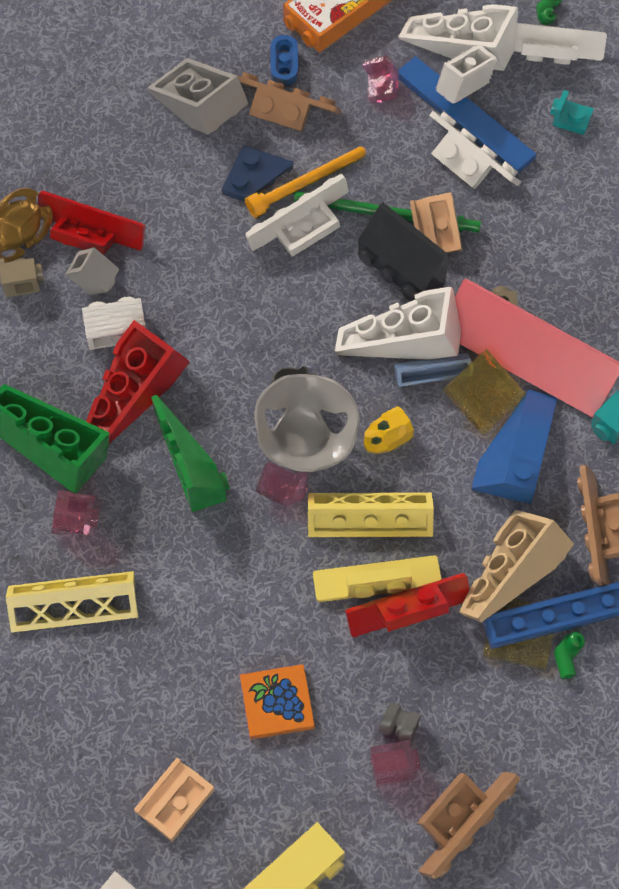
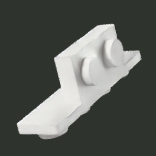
[514,23,607,65]
[430,111,521,189]
[245,174,349,257]

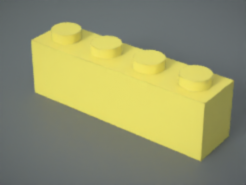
[244,822,345,889]

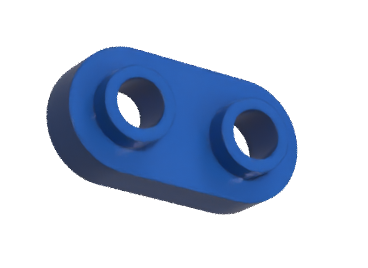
[270,35,298,86]

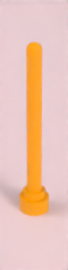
[245,147,366,219]

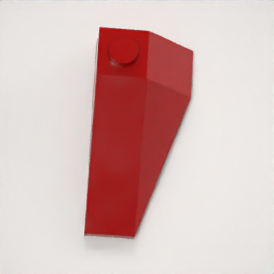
[86,320,190,445]

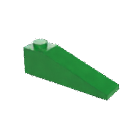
[151,395,230,512]

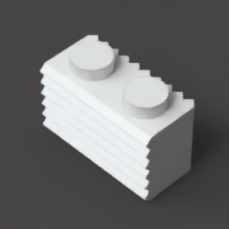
[436,44,498,103]
[82,297,146,350]

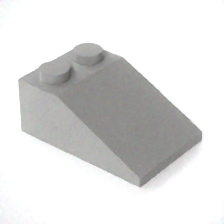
[147,58,248,135]

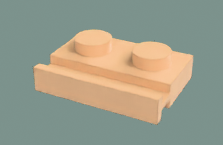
[410,192,463,253]
[134,758,215,842]

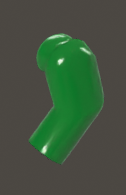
[554,632,585,680]

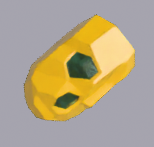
[364,406,414,454]

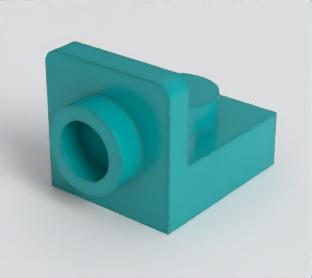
[550,90,594,135]

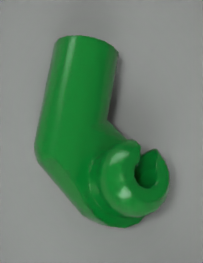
[536,0,563,26]

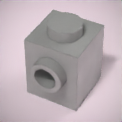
[65,248,119,295]

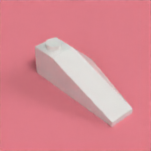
[399,4,518,71]
[335,287,461,360]

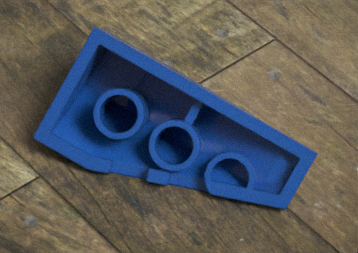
[471,390,557,504]

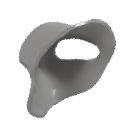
[254,374,360,472]

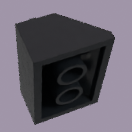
[358,202,449,301]

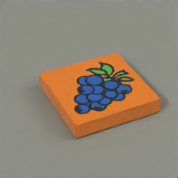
[240,664,315,740]

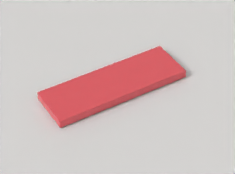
[455,278,619,418]

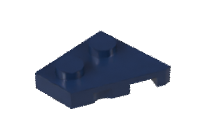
[221,145,294,202]

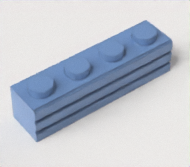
[394,353,472,387]

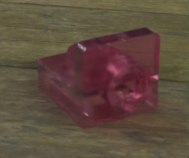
[363,55,399,103]

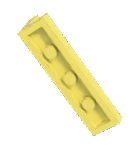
[308,493,434,537]
[6,571,138,633]

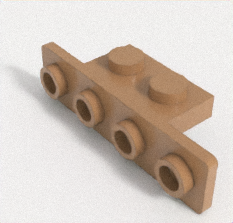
[234,72,341,132]
[577,465,619,586]
[417,772,521,879]

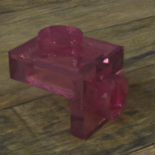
[255,462,308,506]

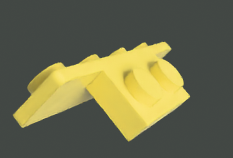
[313,555,441,602]

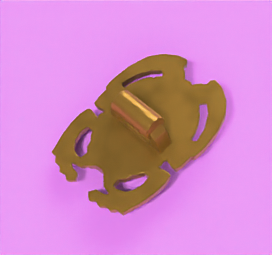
[0,188,53,263]

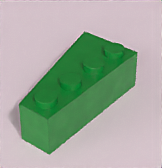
[0,384,110,494]

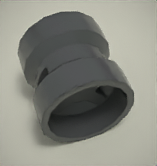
[378,702,422,745]

